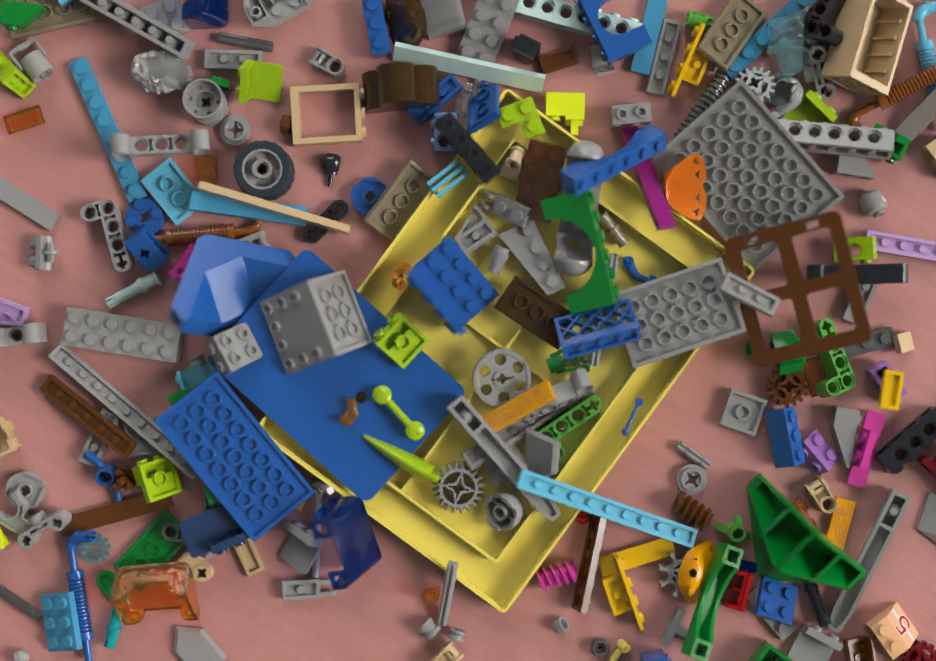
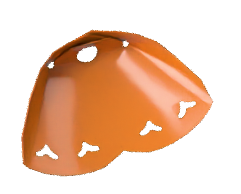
[663,153,707,221]

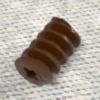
[671,491,714,531]

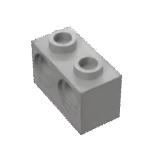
[609,102,652,128]

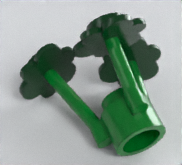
[546,330,591,374]

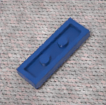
[408,73,464,126]

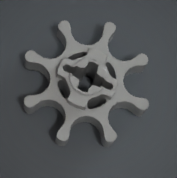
[658,549,696,597]

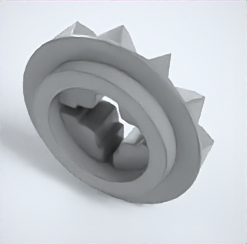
[220,115,251,146]
[676,464,708,495]

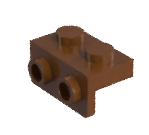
[843,635,877,661]

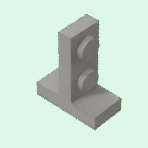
[659,606,714,647]

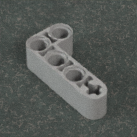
[80,199,135,273]
[522,368,594,421]

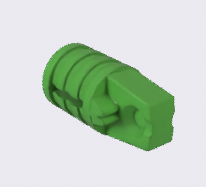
[684,10,716,32]

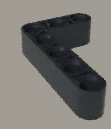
[807,263,908,285]

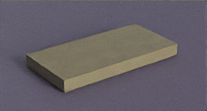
[695,0,767,72]
[363,158,438,242]

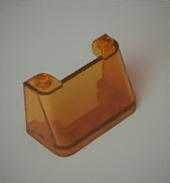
[110,562,200,625]

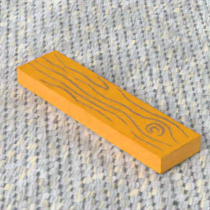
[483,380,556,433]
[826,497,856,550]

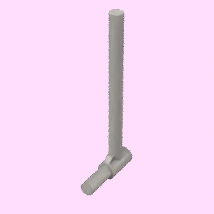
[311,478,334,579]

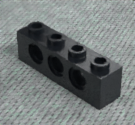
[435,111,501,186]
[874,406,936,475]

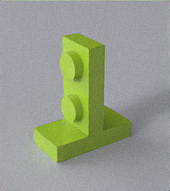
[0,50,37,99]

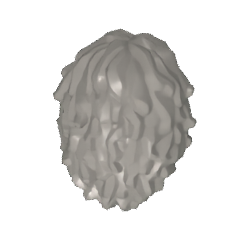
[130,48,193,95]

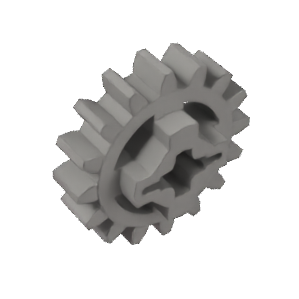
[733,66,776,104]

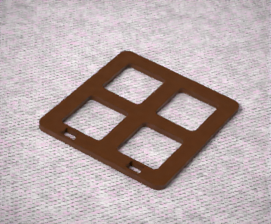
[724,210,872,366]

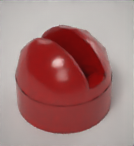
[575,510,590,524]

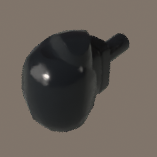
[320,153,341,187]

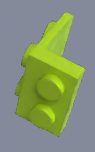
[236,59,284,104]
[781,90,838,137]

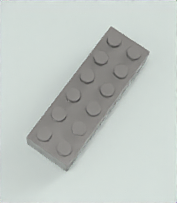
[61,307,185,363]

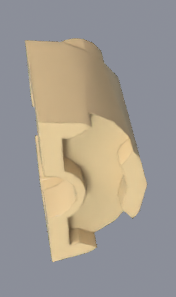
[0,416,21,458]

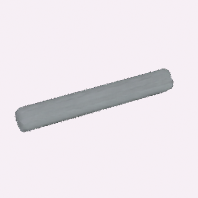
[437,560,459,626]

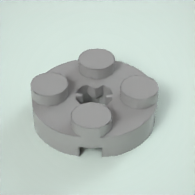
[5,471,46,509]

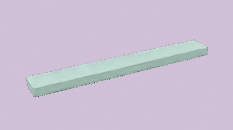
[393,42,546,93]

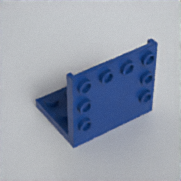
[405,236,500,336]

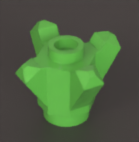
[715,514,752,546]

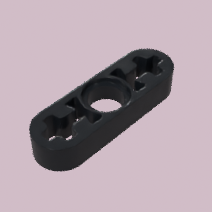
[303,200,349,244]

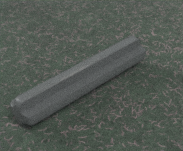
[217,32,274,52]

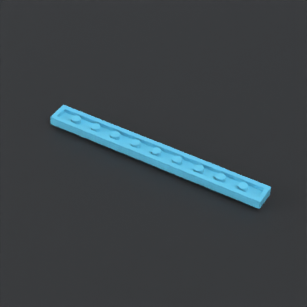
[515,469,698,548]

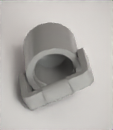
[9,38,54,83]

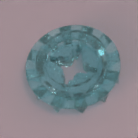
[79,533,111,564]

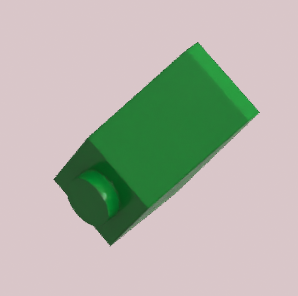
[0,0,46,32]

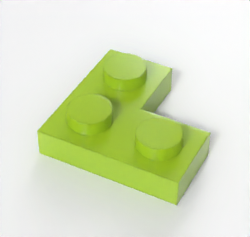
[498,96,546,140]

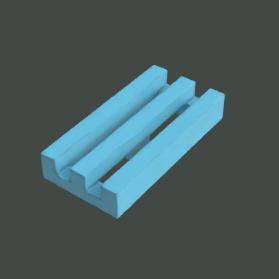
[427,159,469,199]

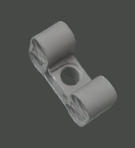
[0,323,48,349]

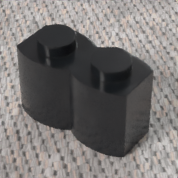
[511,33,542,65]

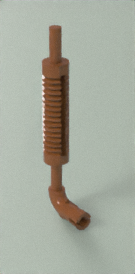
[846,63,936,141]

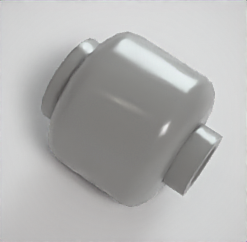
[858,189,888,219]

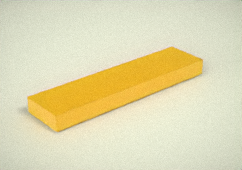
[598,538,676,577]

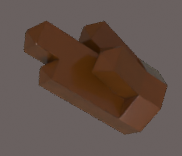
[112,468,137,492]

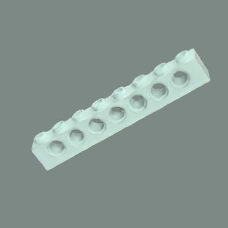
[514,0,643,37]

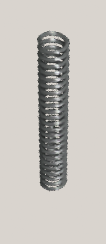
[0,584,43,621]

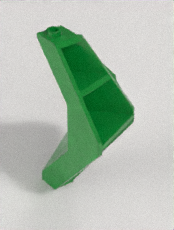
[747,472,866,591]

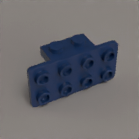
[178,504,250,558]

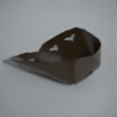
[384,0,427,46]

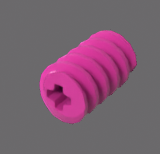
[536,558,577,592]

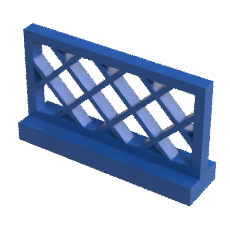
[554,298,642,360]

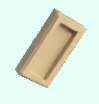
[233,537,266,577]

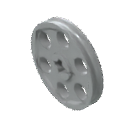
[472,348,531,407]

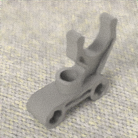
[767,42,836,100]
[0,490,72,549]

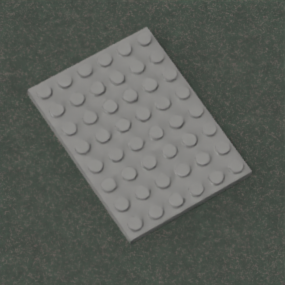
[652,79,845,271]

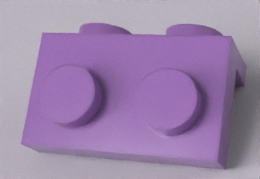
[801,428,841,476]

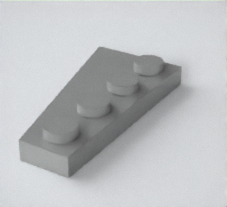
[498,219,565,297]

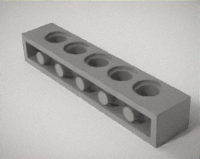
[80,0,197,60]
[777,118,895,160]

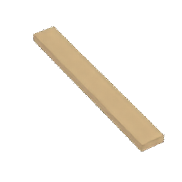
[198,181,350,236]

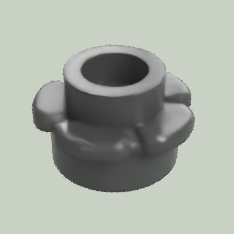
[591,638,610,657]

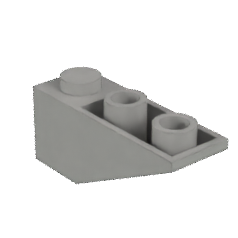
[829,406,861,468]

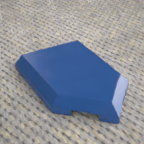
[468,81,499,133]

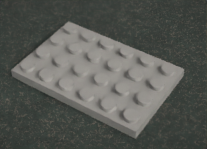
[616,257,747,369]

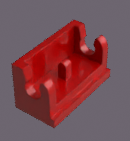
[720,569,753,612]

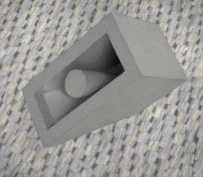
[832,155,876,180]

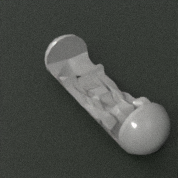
[554,140,605,277]

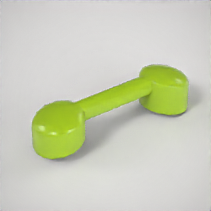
[372,385,425,440]

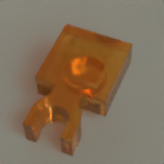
[421,586,442,603]

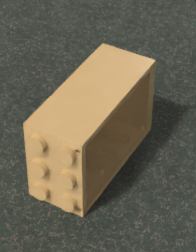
[821,0,914,95]

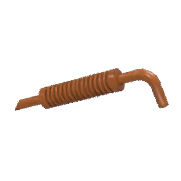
[155,220,262,246]

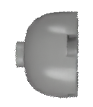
[484,492,523,531]

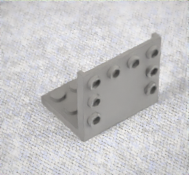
[259,270,373,375]

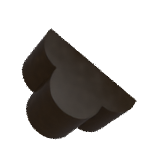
[361,61,440,114]

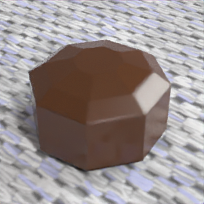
[279,115,292,134]

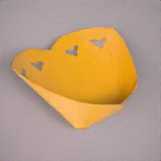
[678,541,715,605]

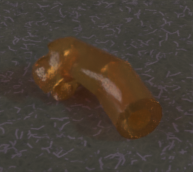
[392,260,411,290]
[340,398,359,426]

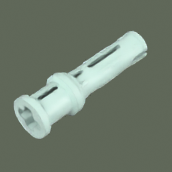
[105,270,163,309]

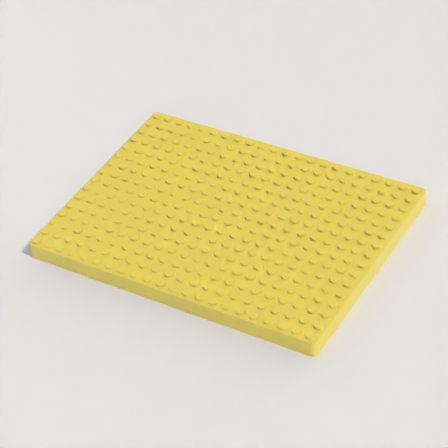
[259,89,755,612]

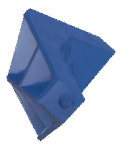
[170,234,295,337]

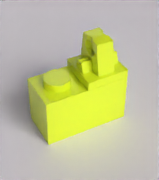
[545,92,585,136]

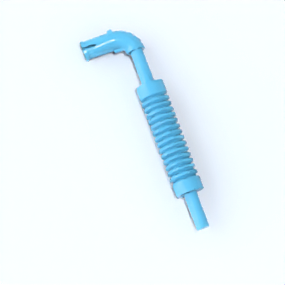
[913,1,936,97]

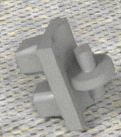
[29,235,60,271]

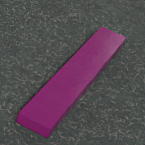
[619,126,676,231]

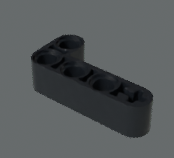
[804,0,846,46]

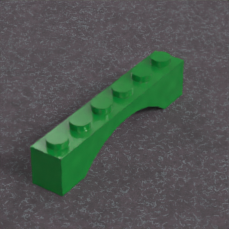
[680,542,744,661]

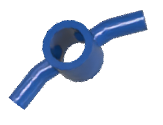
[84,451,123,502]

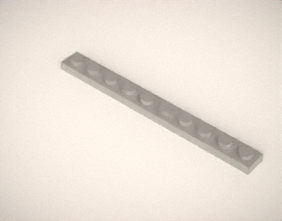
[48,343,198,481]

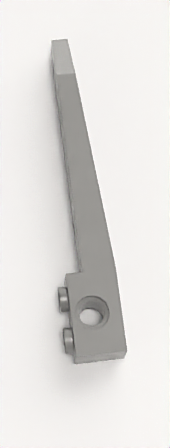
[445,395,561,522]
[827,487,912,633]

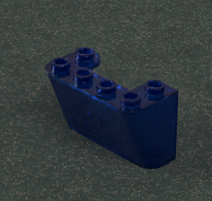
[309,496,382,590]

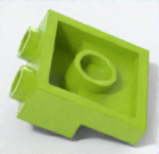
[373,312,430,369]
[131,454,183,504]

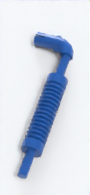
[65,530,98,661]

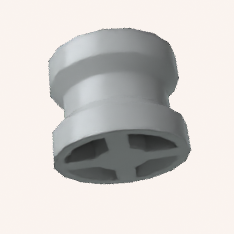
[417,617,441,641]

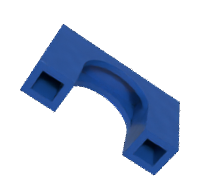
[574,0,652,66]

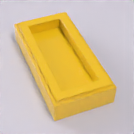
[877,369,905,411]

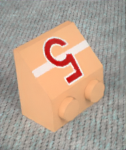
[865,602,919,660]

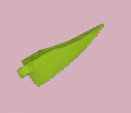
[362,434,440,483]

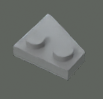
[455,204,498,256]

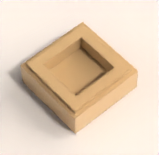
[892,331,914,354]

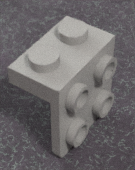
[205,323,262,377]
[280,519,325,574]
[787,622,843,661]

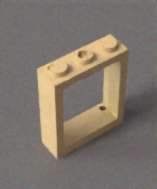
[290,83,367,147]

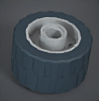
[233,140,295,201]

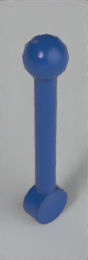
[621,398,643,436]

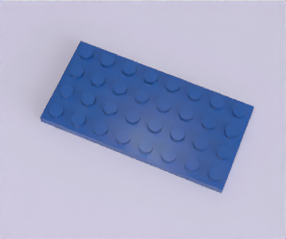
[154,371,315,542]

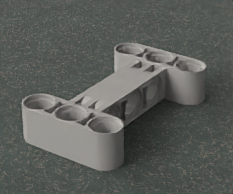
[110,129,211,161]

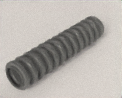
[674,72,730,137]

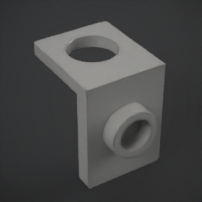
[589,44,616,76]

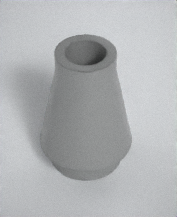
[489,245,510,275]

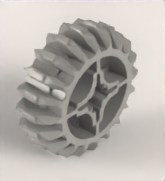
[432,461,484,513]

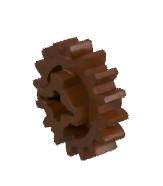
[765,370,809,407]

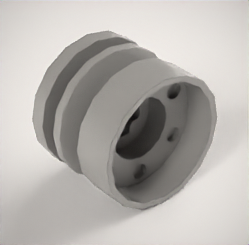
[182,78,229,126]

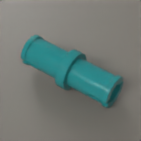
[103,608,124,649]

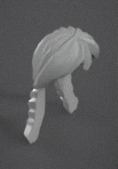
[764,77,804,119]

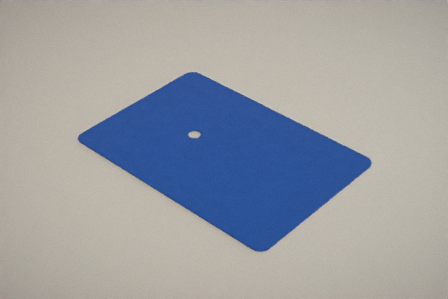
[208,250,464,500]

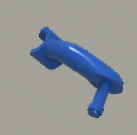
[623,256,657,283]

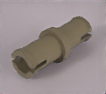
[599,210,629,248]

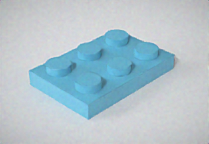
[141,157,198,226]

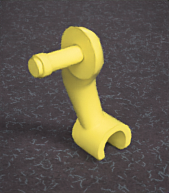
[609,639,631,661]

